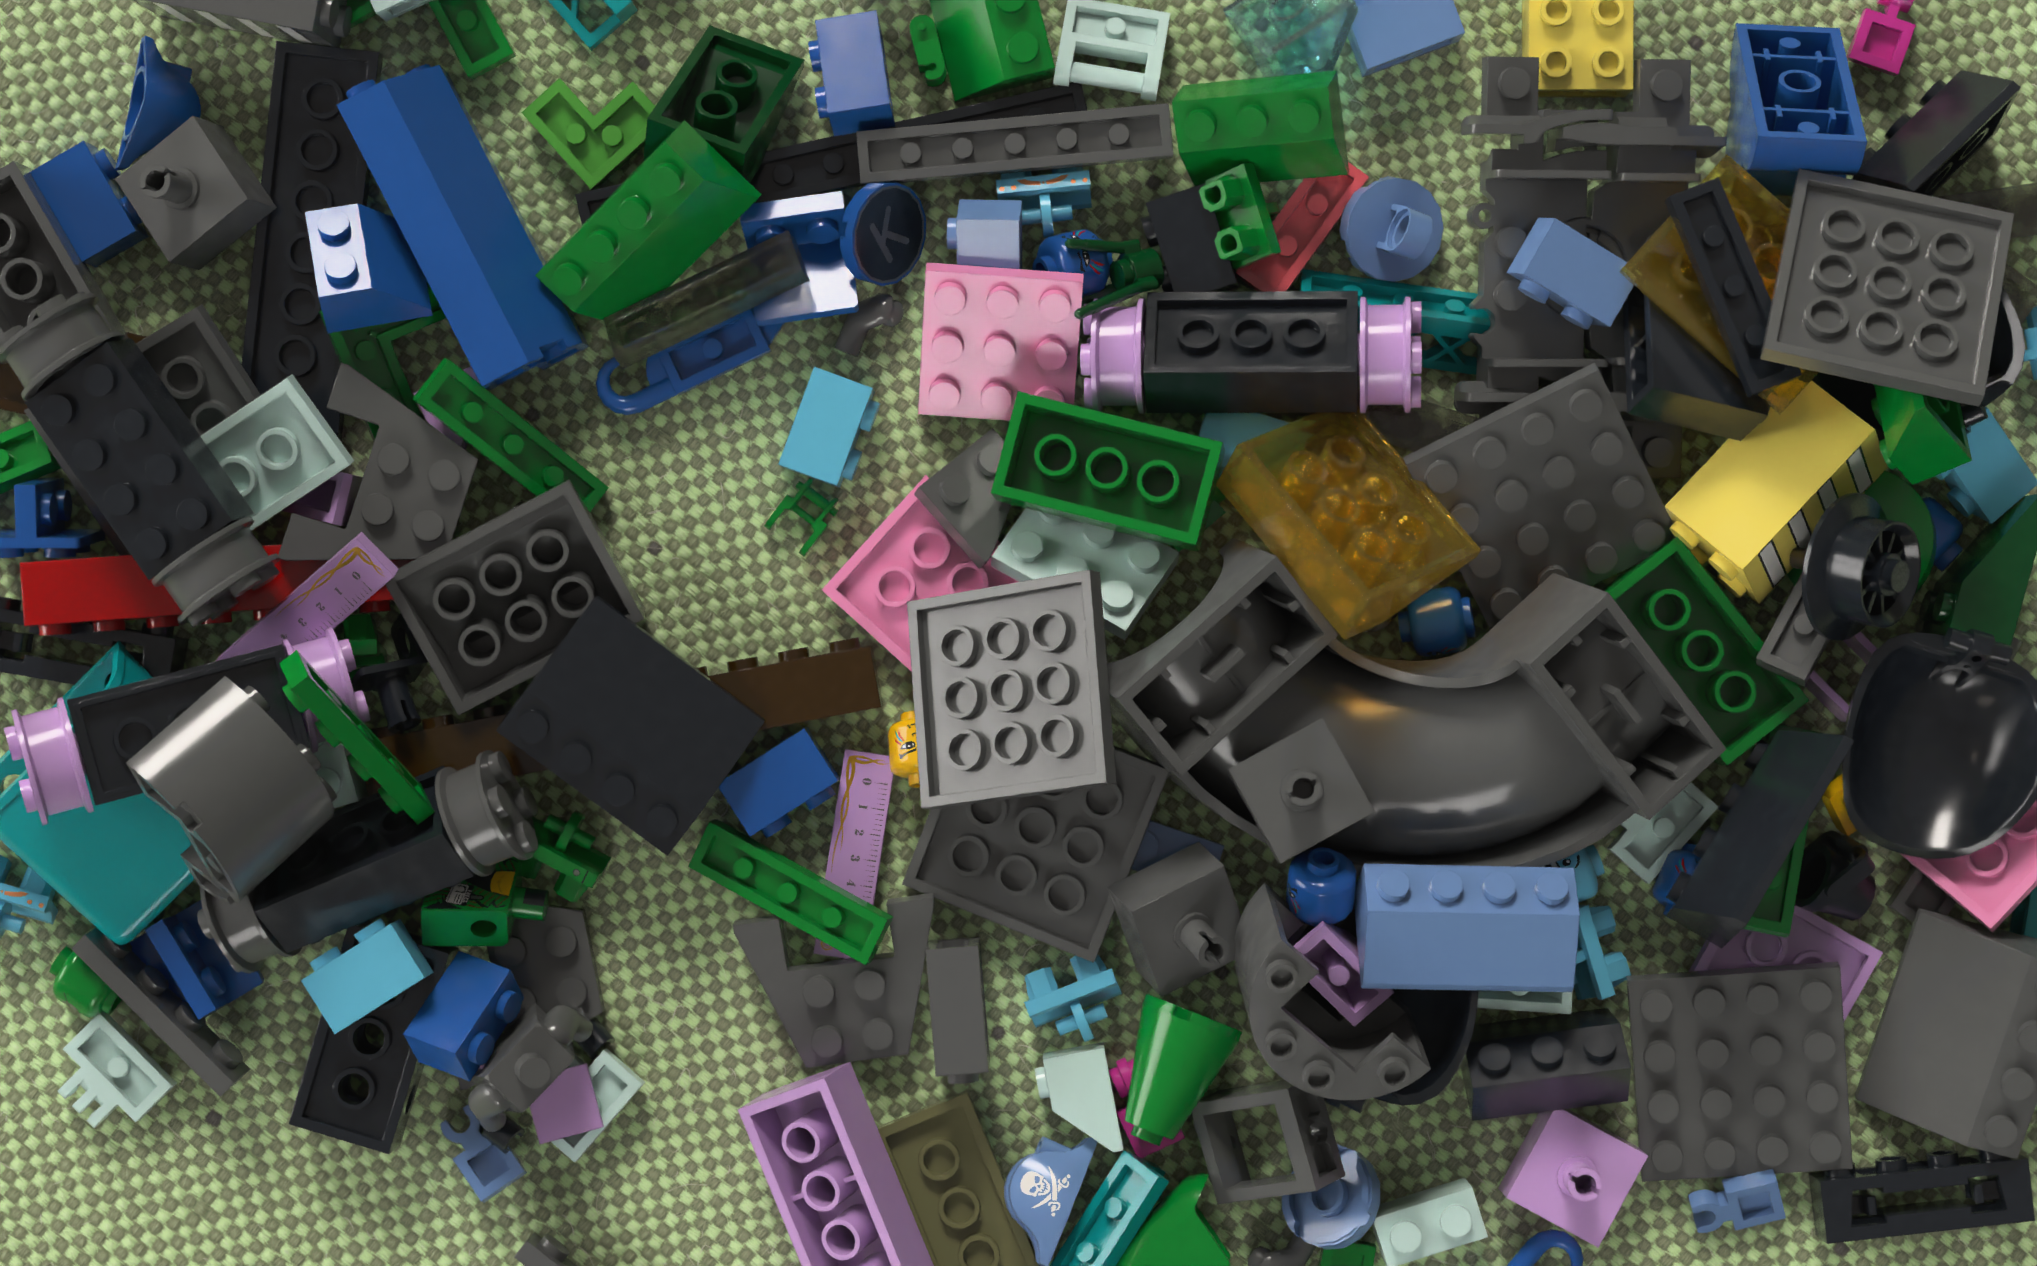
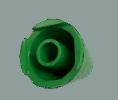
[1125,994,1242,1146]

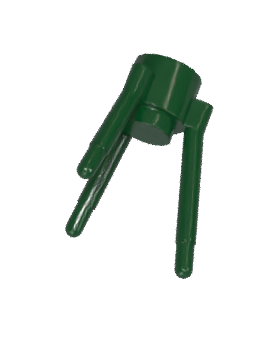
[1065,238,1164,319]

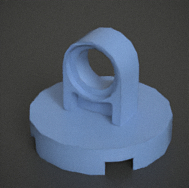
[1339,176,1444,282]

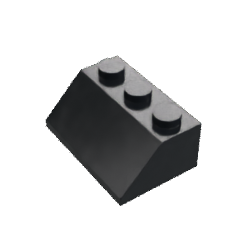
[1852,70,2021,196]
[1460,1008,1631,1121]

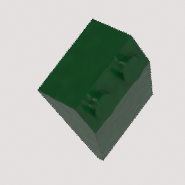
[643,25,805,183]
[1919,494,2037,646]

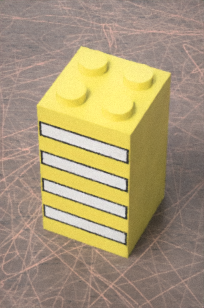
[1665,374,1888,604]

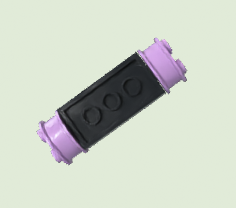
[1080,291,1422,414]
[4,627,370,826]

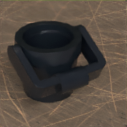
[1795,830,1876,921]

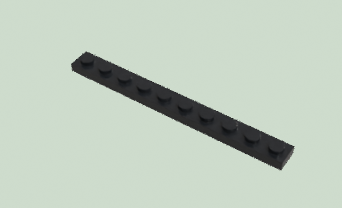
[575,82,1087,224]

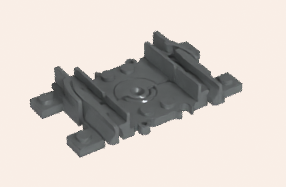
[1454,56,1727,478]

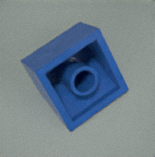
[305,203,433,333]

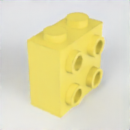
[1522,0,1634,97]

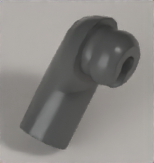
[834,293,904,357]
[1248,1234,1317,1266]

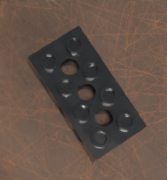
[289,921,459,1154]

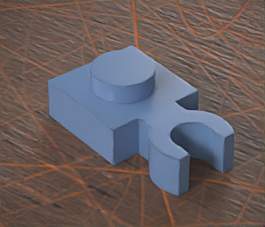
[440,1105,527,1203]
[1688,1169,1786,1233]

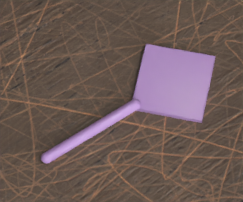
[529,1063,604,1144]

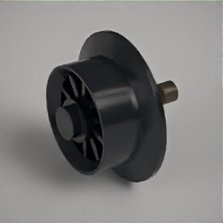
[1790,493,1921,641]

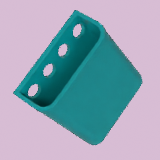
[0,641,194,945]

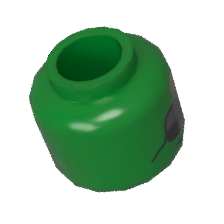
[49,946,122,1018]

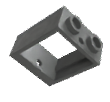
[925,937,990,1084]
[1192,1080,1345,1204]

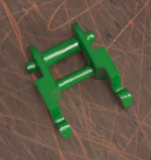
[909,15,947,88]
[764,478,839,557]

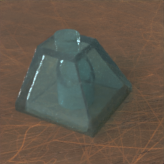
[1223,0,1358,77]

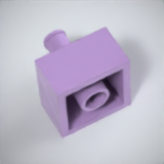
[1498,1109,1648,1248]

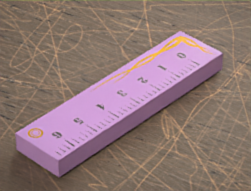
[216,532,399,661]
[813,749,894,959]

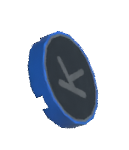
[840,182,926,286]

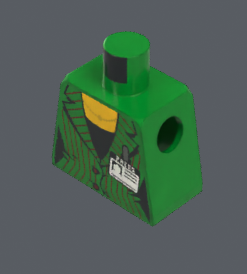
[421,856,549,946]

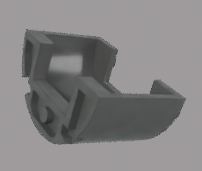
[126,676,337,904]
[1234,883,1431,1100]

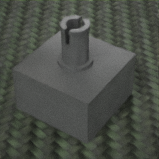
[115,116,277,270]
[1227,717,1375,864]
[1107,842,1241,997]

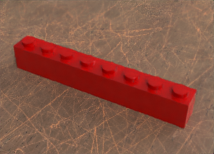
[20,545,413,636]

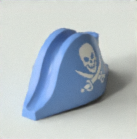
[1004,1136,1097,1266]

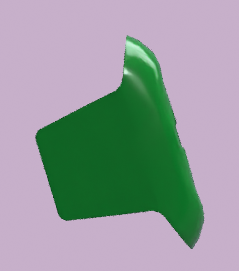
[1116,1173,1231,1266]

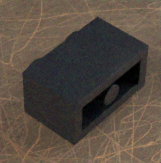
[1141,183,1240,292]

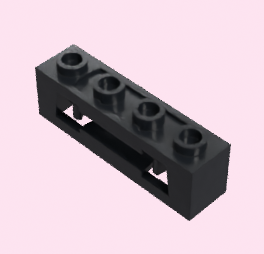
[0,596,189,685]
[1809,1149,2035,1244]

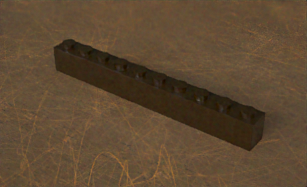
[365,637,884,797]

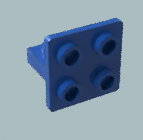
[0,478,105,558]
[130,900,264,1020]

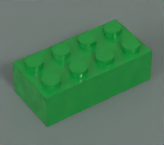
[991,391,1225,552]
[1602,537,1809,766]

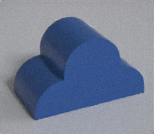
[1725,23,1867,197]

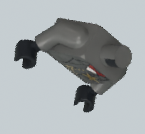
[468,1002,615,1154]

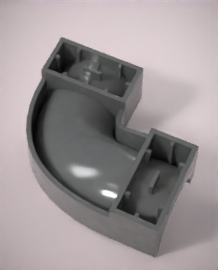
[1107,538,1726,876]

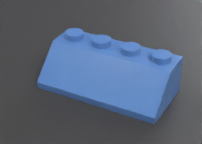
[1354,863,1580,992]

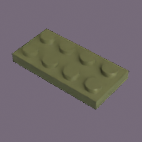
[877,1090,1040,1266]

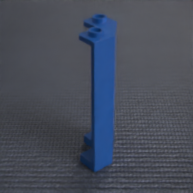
[337,64,589,390]

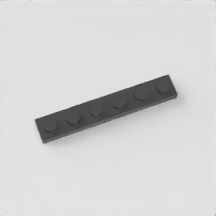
[856,103,1173,186]

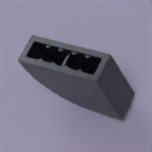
[1623,253,1771,441]

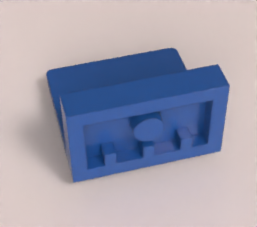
[740,191,859,326]

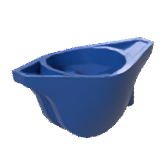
[115,36,201,171]

